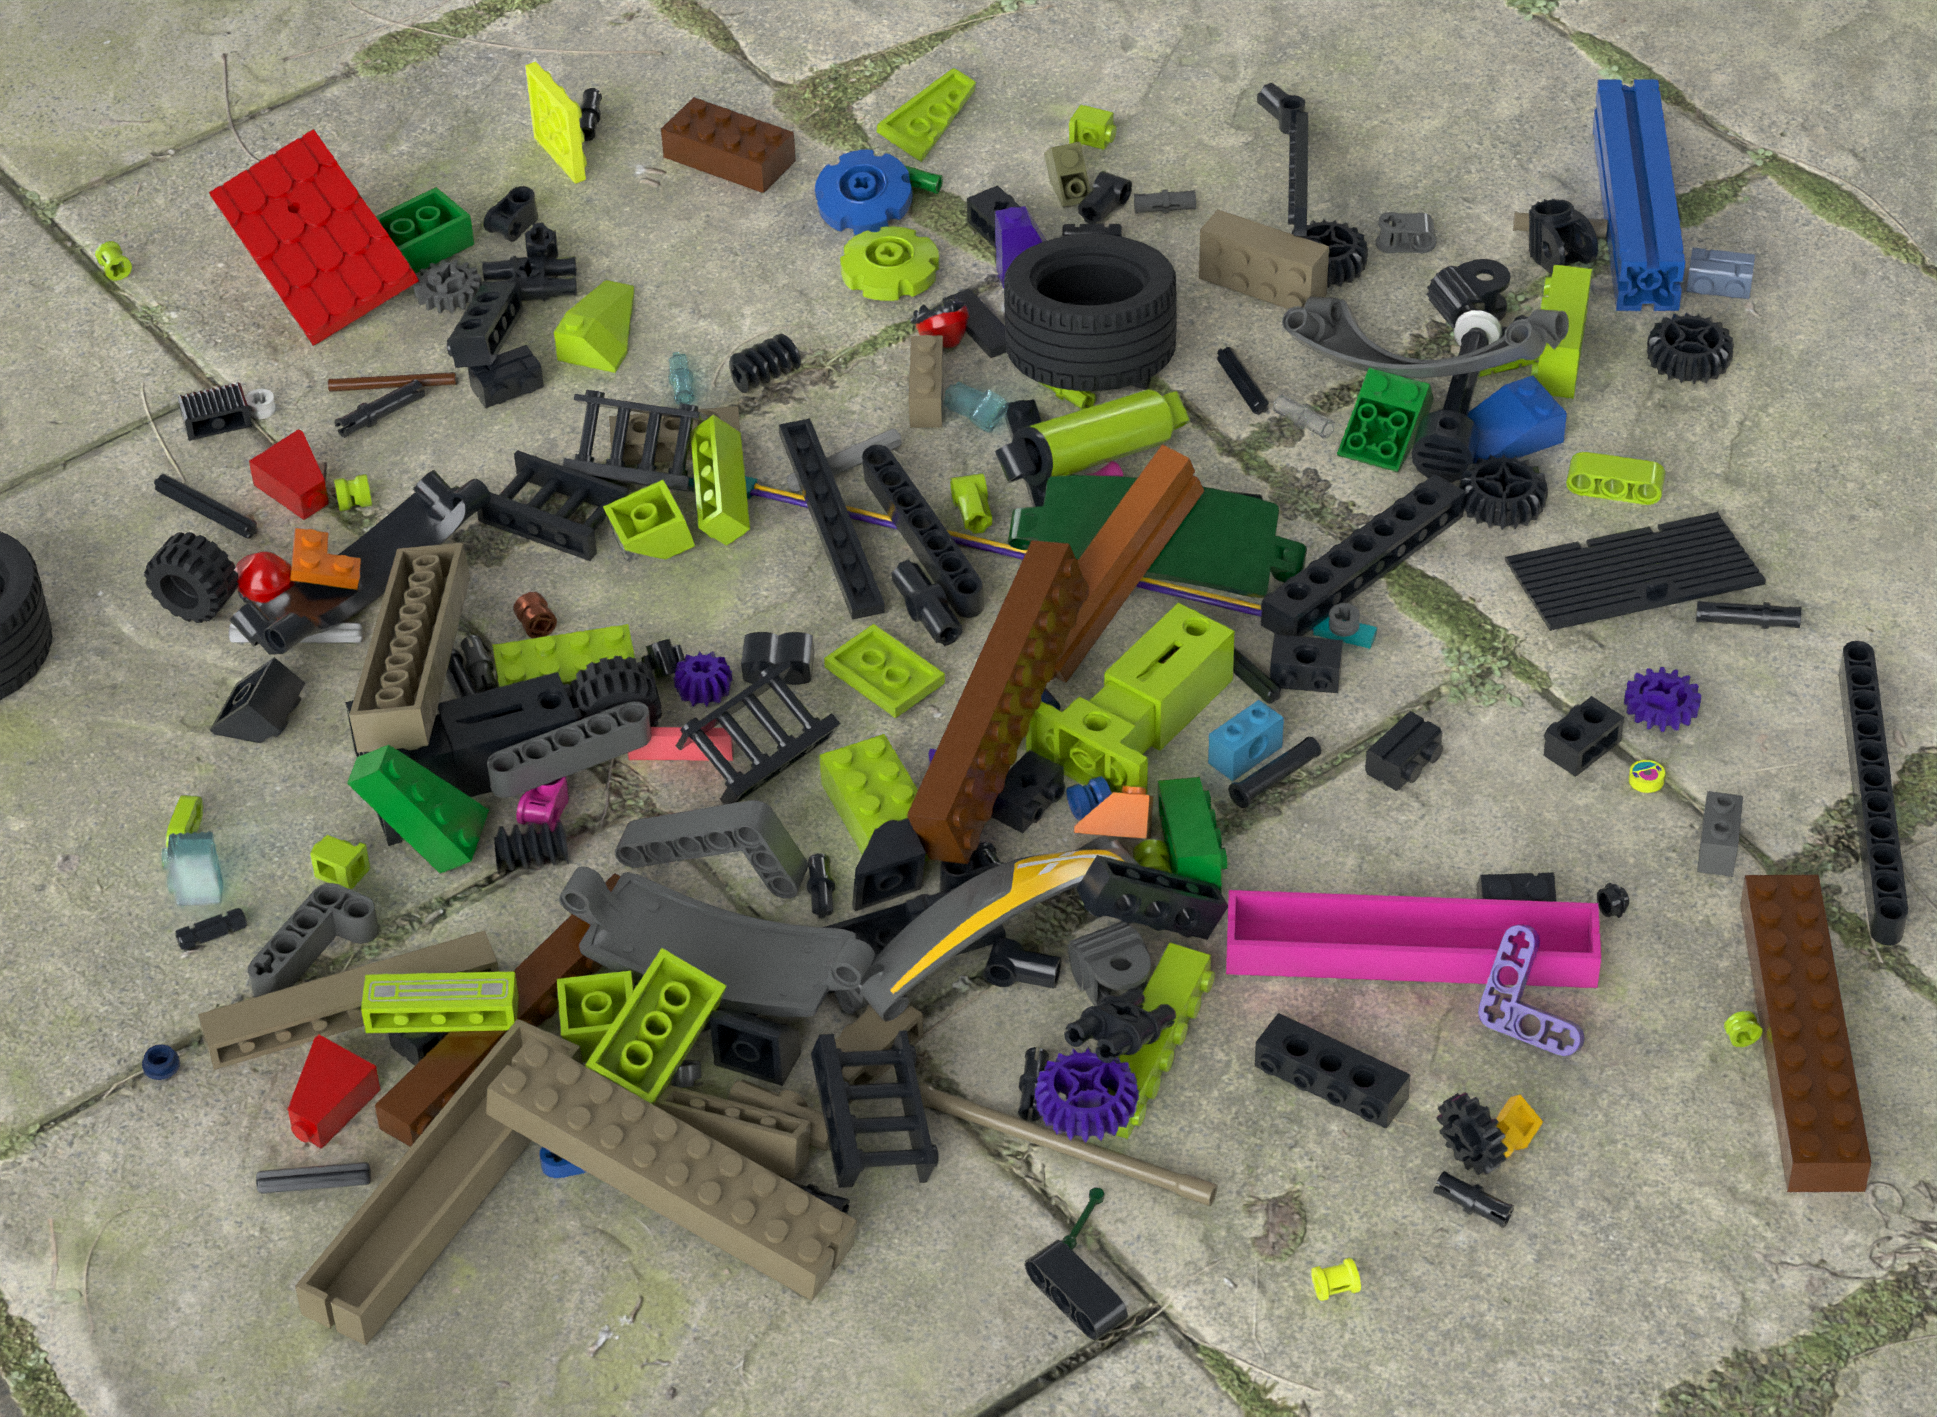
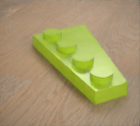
[876,67,976,162]

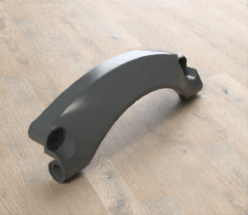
[1282,296,1569,378]

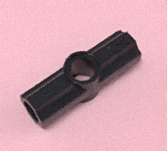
[891,560,962,646]

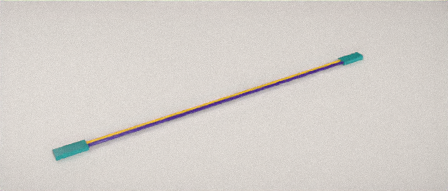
[745,476,1377,649]

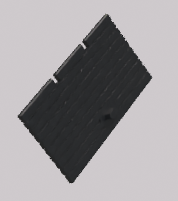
[1505,512,1766,631]

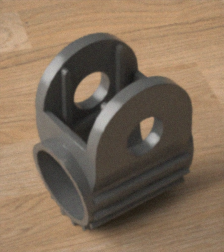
[1067,921,1151,1006]

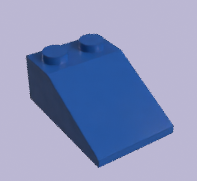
[1467,375,1567,464]

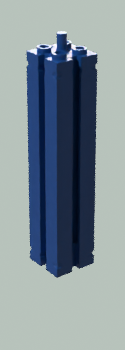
[1592,79,1685,311]

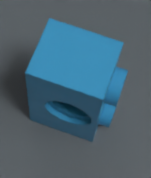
[1208,700,1284,781]

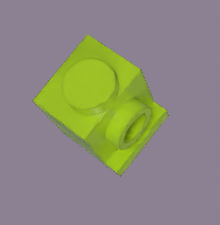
[1069,104,1117,150]
[310,834,371,890]

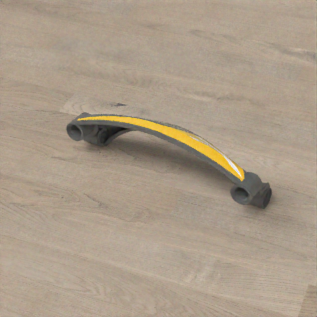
[834,835,1139,1022]

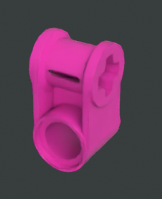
[516,776,569,831]

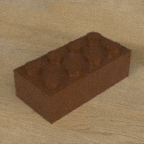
[661,97,796,193]

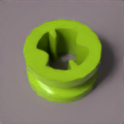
[1724,1011,1763,1047]

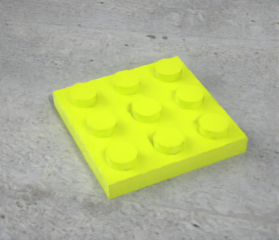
[525,62,587,184]

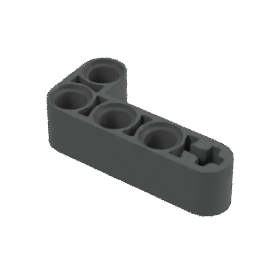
[248,883,379,997]

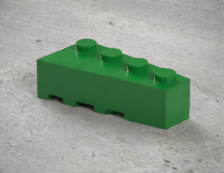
[347,744,489,874]
[1158,777,1227,894]

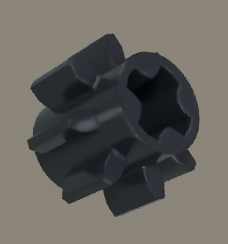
[641,638,685,679]

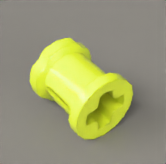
[1311,1258,1361,1301]

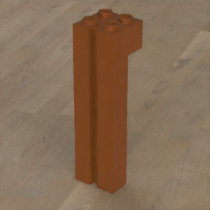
[1051,444,1204,683]

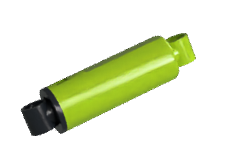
[995,389,1190,485]

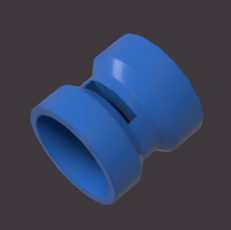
[1066,776,1112,820]

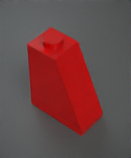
[249,429,329,520]
[288,1034,381,1149]

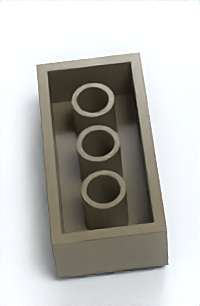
[1199,209,1329,309]

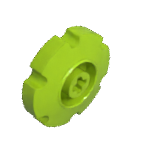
[840,226,939,301]

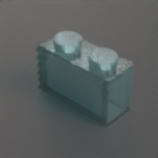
[162,831,224,906]

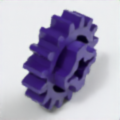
[1624,667,1701,732]

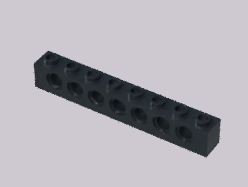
[1261,474,1466,637]

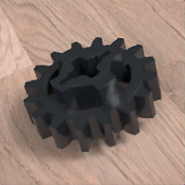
[1436,1092,1508,1175]

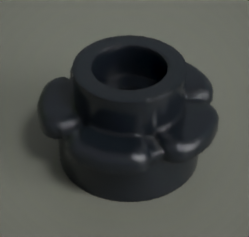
[1597,883,1629,918]

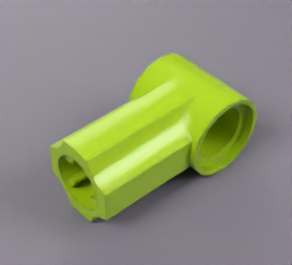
[950,473,992,534]

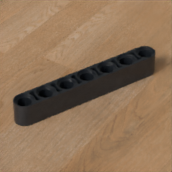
[862,445,984,618]

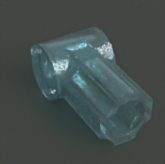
[944,382,1010,433]

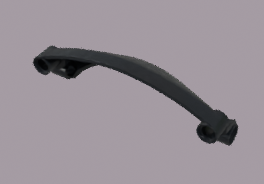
[230,470,491,655]

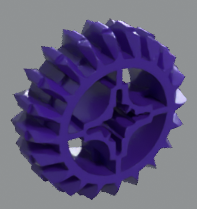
[1035,1046,1139,1143]

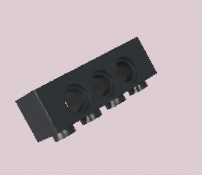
[447,282,524,368]
[1076,855,1228,940]
[1254,1013,1411,1129]

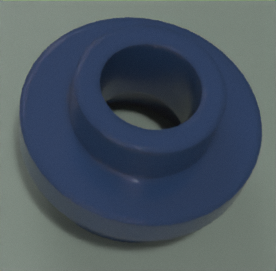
[142,1044,180,1080]

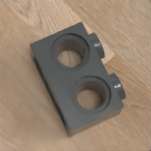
[1697,791,1743,877]

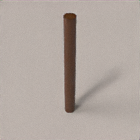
[328,372,457,392]

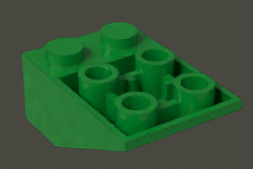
[1337,368,1434,473]

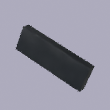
[942,288,1006,358]

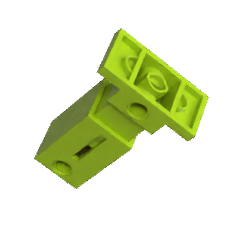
[1026,602,1235,795]

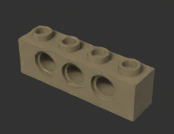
[609,406,740,465]

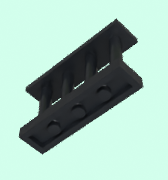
[563,390,708,493]
[477,450,629,561]
[675,660,841,805]
[811,1030,939,1188]

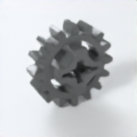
[414,259,482,313]

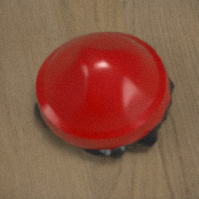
[910,296,970,349]
[235,551,298,607]

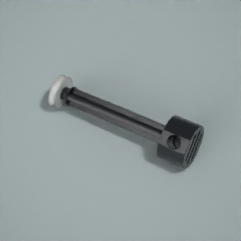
[1411,310,1502,482]

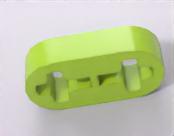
[166,795,203,854]

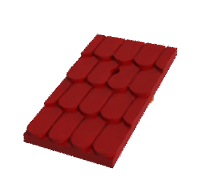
[208,129,419,346]

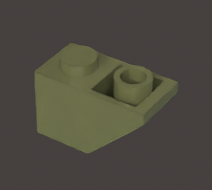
[1044,142,1091,207]

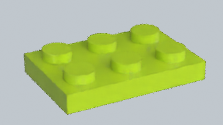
[824,624,945,718]

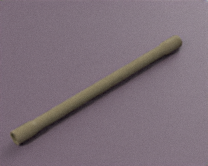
[896,1081,1218,1206]

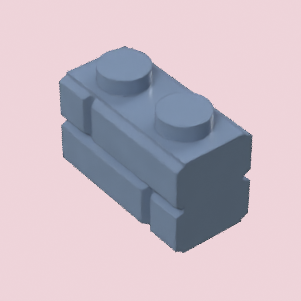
[1686,247,1755,299]

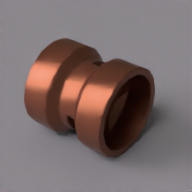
[513,592,557,638]

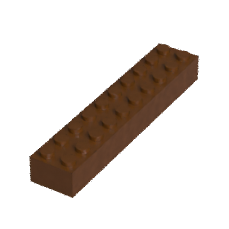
[907,540,1089,864]
[1740,874,1871,1192]

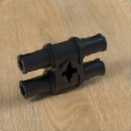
[482,254,577,302]
[1064,988,1176,1063]

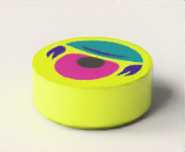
[1629,760,1665,793]

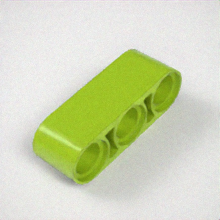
[1566,452,1666,505]

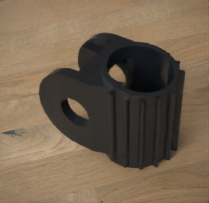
[1529,199,1598,274]
[1426,259,1511,329]

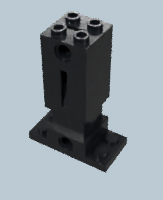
[345,672,582,846]

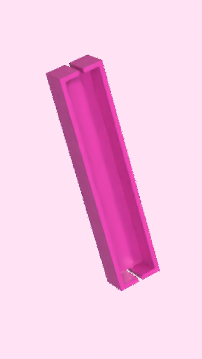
[1226,890,1601,988]

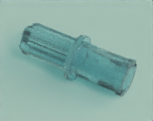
[668,351,694,405]

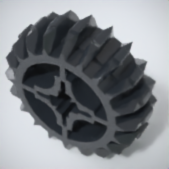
[1292,219,1368,288]
[1647,312,1734,385]
[1458,454,1548,530]

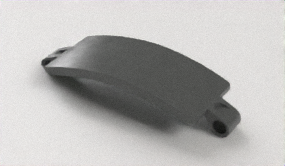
[559,866,875,1017]

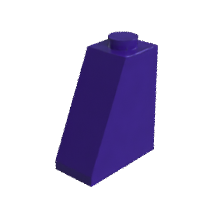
[995,206,1047,288]

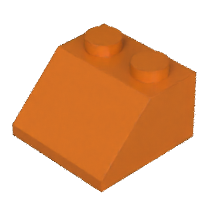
[1074,786,1154,839]

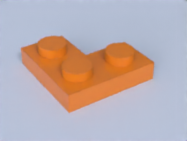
[290,528,361,590]

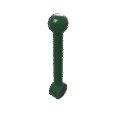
[1062,1187,1104,1250]

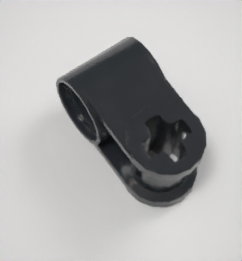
[484,186,538,242]
[939,842,1004,892]

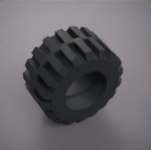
[144,532,239,623]
[570,656,662,727]

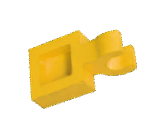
[1496,1094,1543,1158]

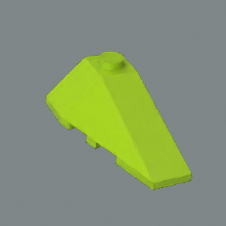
[554,280,634,373]

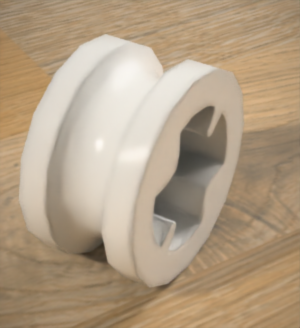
[246,389,276,419]

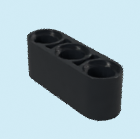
[1024,1240,1128,1340]

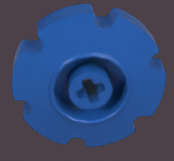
[815,149,913,235]

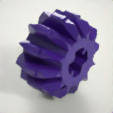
[674,650,733,707]

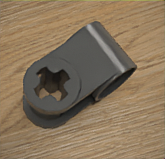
[1376,212,1437,254]

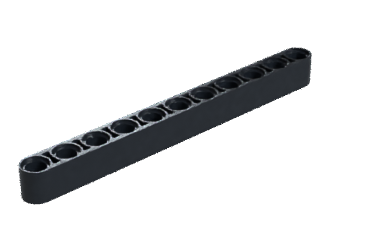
[1838,641,1908,946]

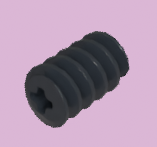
[729,334,801,393]
[494,820,569,872]

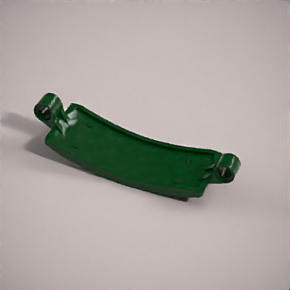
[1007,475,1307,598]

